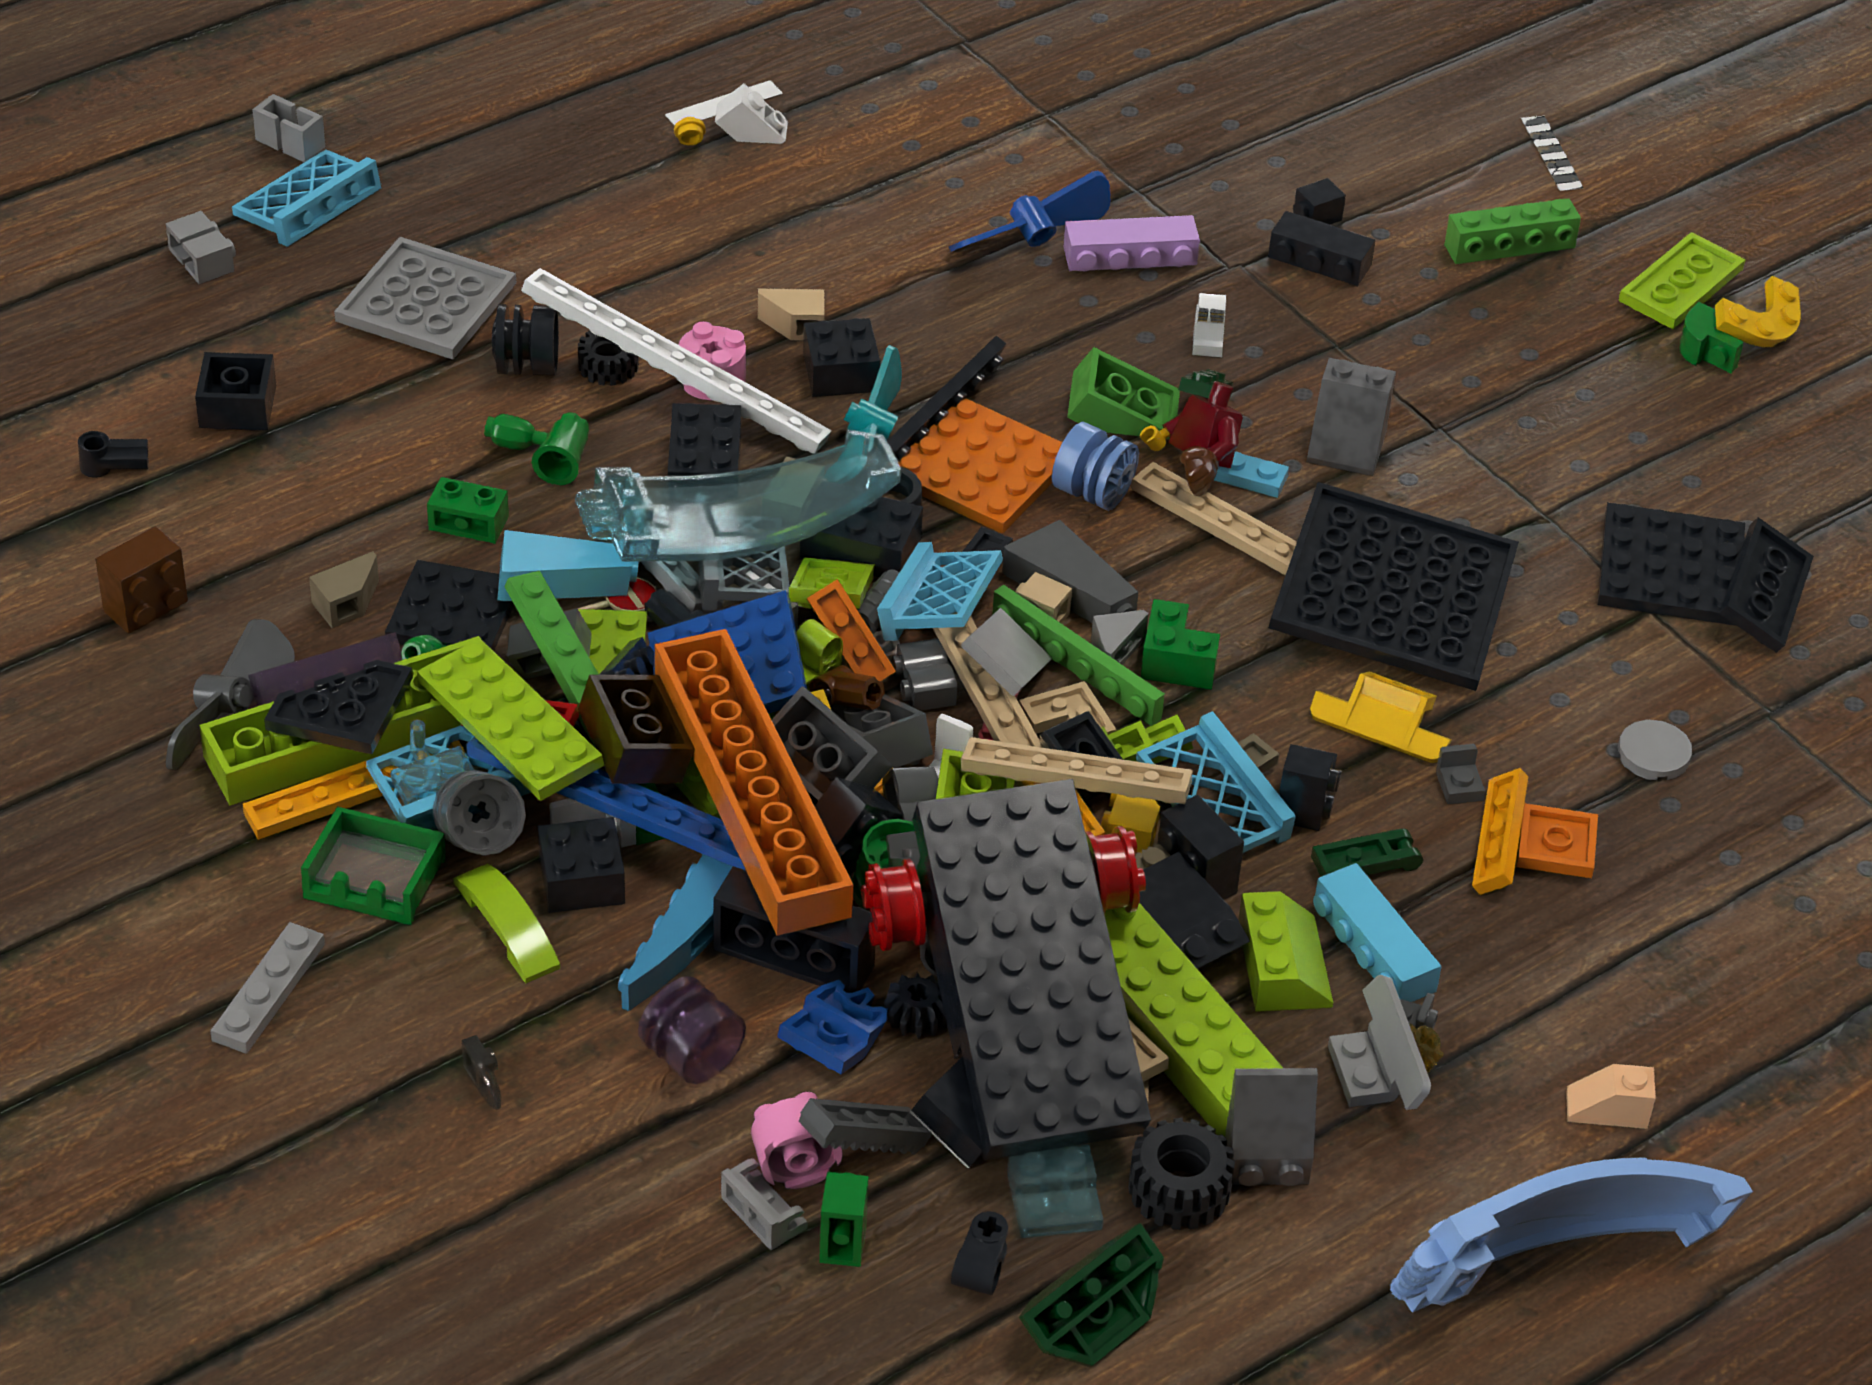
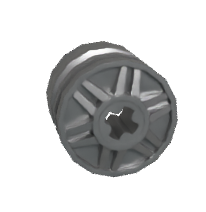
[433,770,526,855]

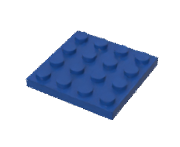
[648,590,807,714]

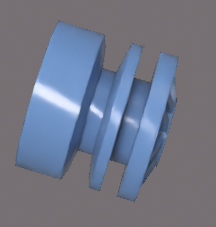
[1052,421,1139,511]

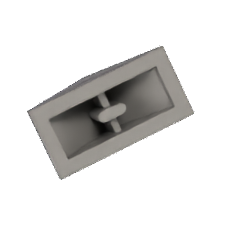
[1091,610,1149,665]

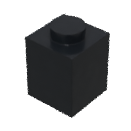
[1293,178,1346,225]

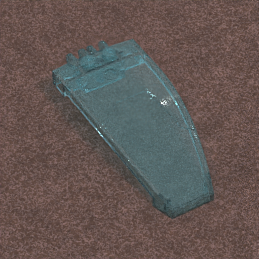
[575,430,902,562]

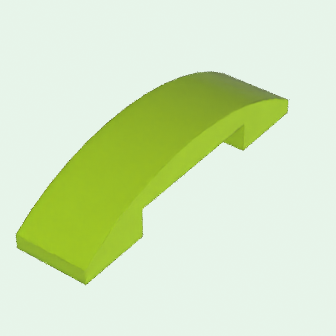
[453,864,560,983]

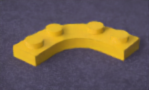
[1715,276,1801,347]

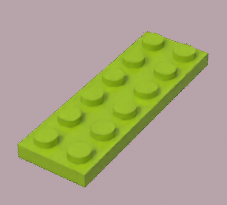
[417,638,604,801]

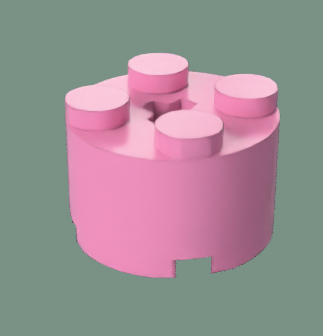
[678,321,746,400]
[751,1092,842,1189]

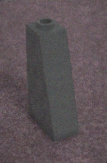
[1002,520,1138,623]

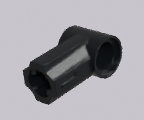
[78,431,149,478]
[645,589,705,628]

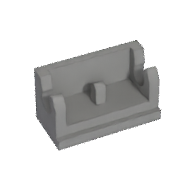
[721,1158,807,1250]

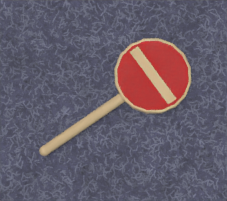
[578,578,657,611]

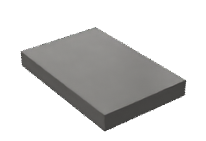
[961,608,1052,696]

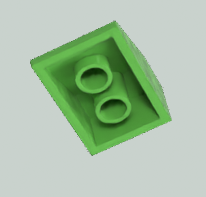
[1067,347,1180,439]

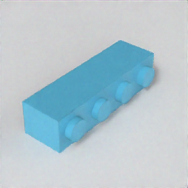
[1313,863,1442,1002]

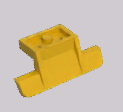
[1310,671,1452,763]

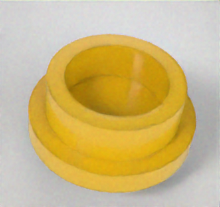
[674,117,706,145]

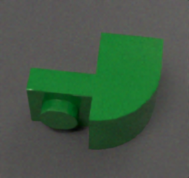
[1679,302,1744,373]

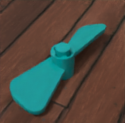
[825,345,902,487]

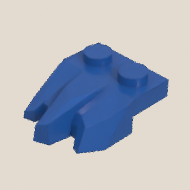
[777,980,887,1074]

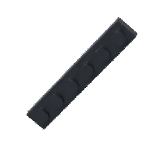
[874,336,1006,466]

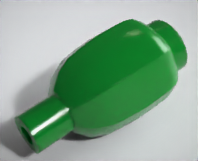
[484,414,549,450]
[401,635,446,660]

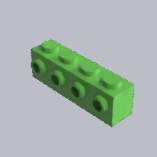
[1444,198,1581,264]

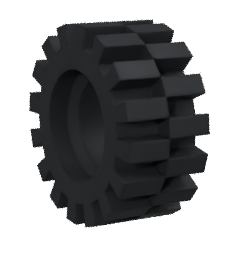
[578,330,639,386]

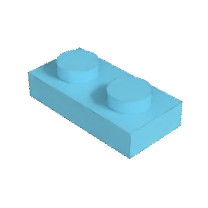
[1214,452,1289,498]

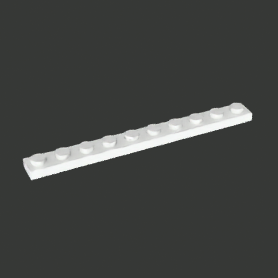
[521,268,832,454]

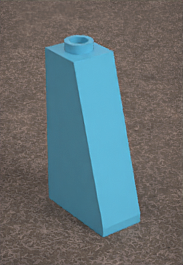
[497,530,638,601]

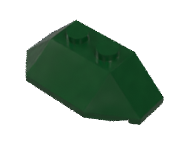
[1019,1223,1164,1367]

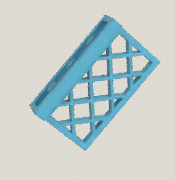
[231,149,381,247]
[877,542,1003,641]
[1136,711,1296,853]
[366,725,531,830]

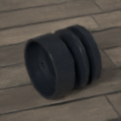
[492,304,559,375]

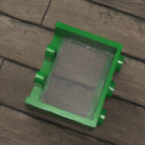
[301,807,446,926]

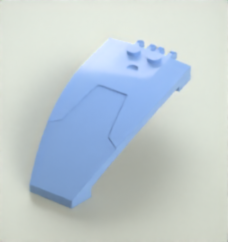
[1390,1158,1753,1313]

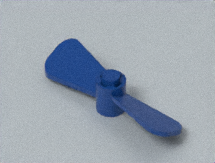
[948,171,1111,252]

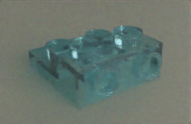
[1007,1145,1103,1238]

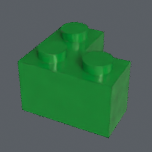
[1141,599,1220,690]

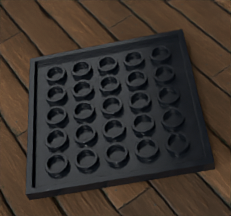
[1268,482,1519,691]

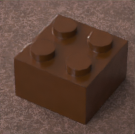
[95,526,188,634]

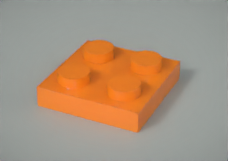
[1516,803,1598,879]

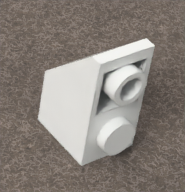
[715,84,788,144]

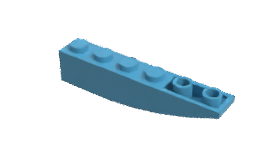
[618,854,733,1011]

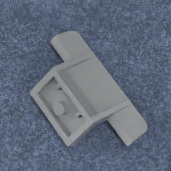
[1328,975,1431,1110]

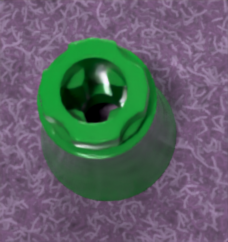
[531,412,590,485]

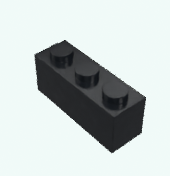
[1268,211,1375,286]

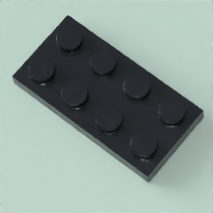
[1720,517,1814,653]

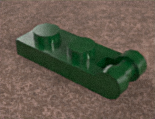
[1311,828,1424,877]

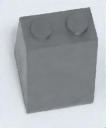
[1307,358,1396,476]

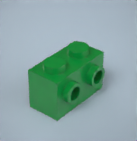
[427,477,509,544]

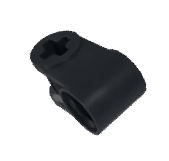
[951,1211,1008,1295]

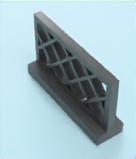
[696,506,790,611]

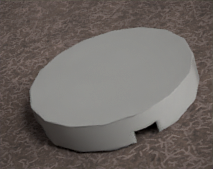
[1618,720,1692,780]

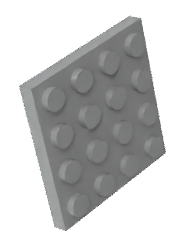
[334,237,516,360]

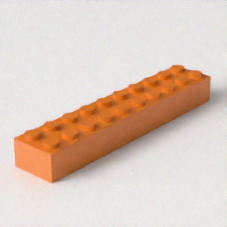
[655,629,853,936]

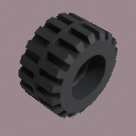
[1128,1118,1235,1230]

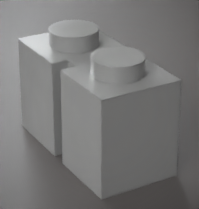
[253,94,325,162]
[166,211,236,284]

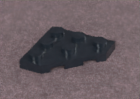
[264,660,413,755]

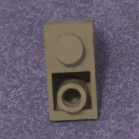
[309,552,379,628]

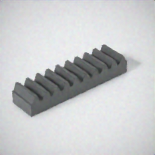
[799,1098,932,1155]

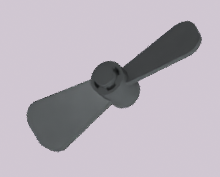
[166,619,295,770]

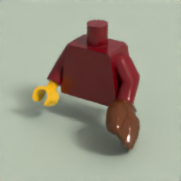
[1140,381,1243,497]

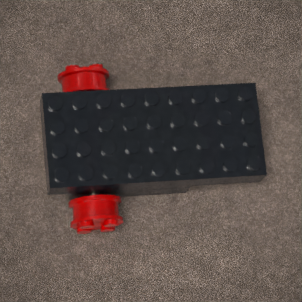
[861,779,1152,1160]

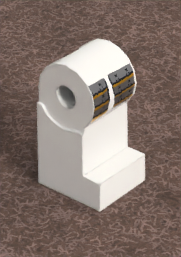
[1192,293,1226,357]

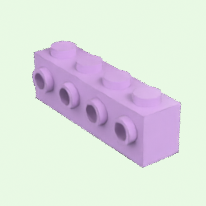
[1063,215,1200,272]

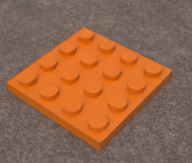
[892,398,1062,534]

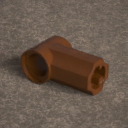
[809,665,885,710]

